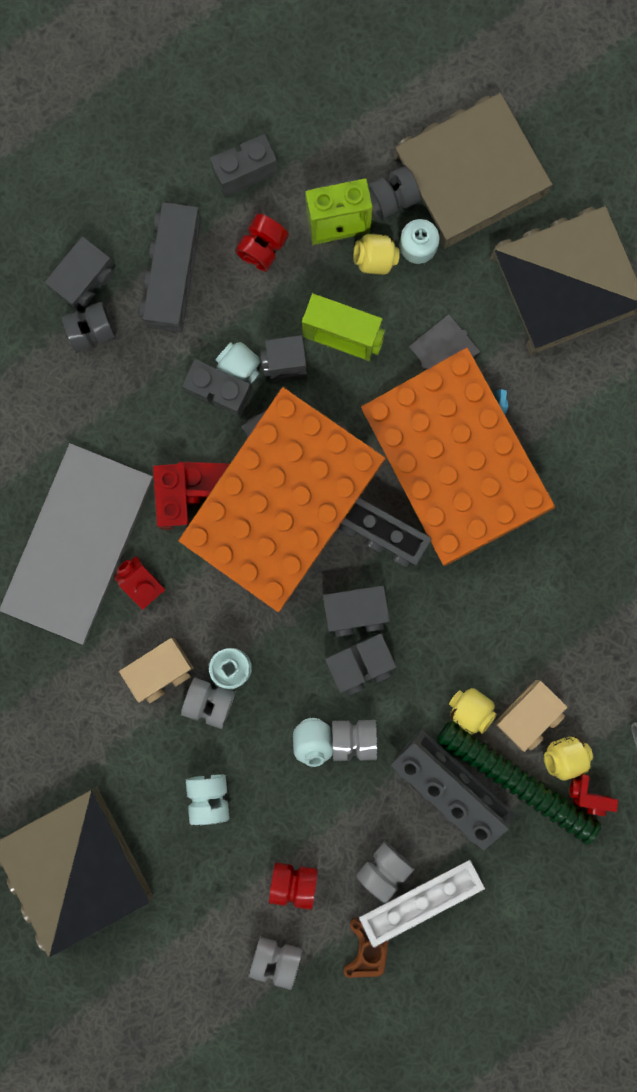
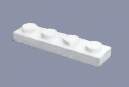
[359,860,485,948]

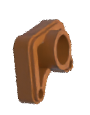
[344,918,389,978]

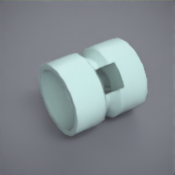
[209,648,252,689]
[186,774,230,825]

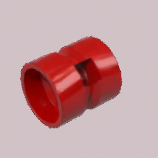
[235,214,289,272]
[269,862,318,910]

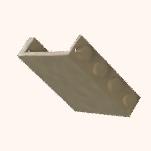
[394,93,552,249]

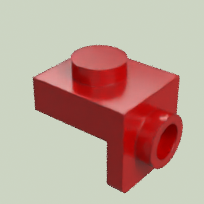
[114,556,165,610]
[569,774,618,816]

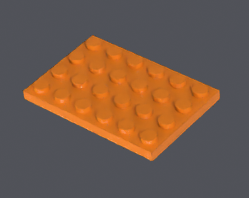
[361,347,555,566]
[178,387,386,612]

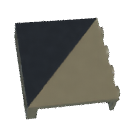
[490,206,637,355]
[0,787,154,957]

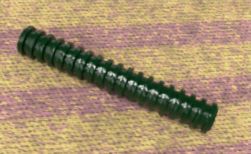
[437,721,601,845]

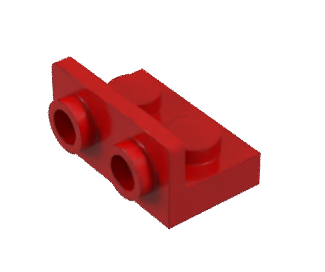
[178,462,230,505]
[153,464,188,530]

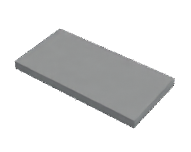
[0,443,154,645]

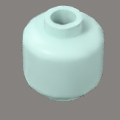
[399,219,440,264]
[215,342,260,384]
[293,718,333,767]

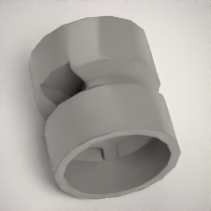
[181,677,236,729]
[332,720,377,761]
[356,841,415,903]
[248,936,302,990]

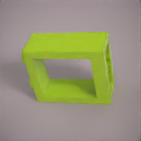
[305,178,373,245]
[302,293,385,361]

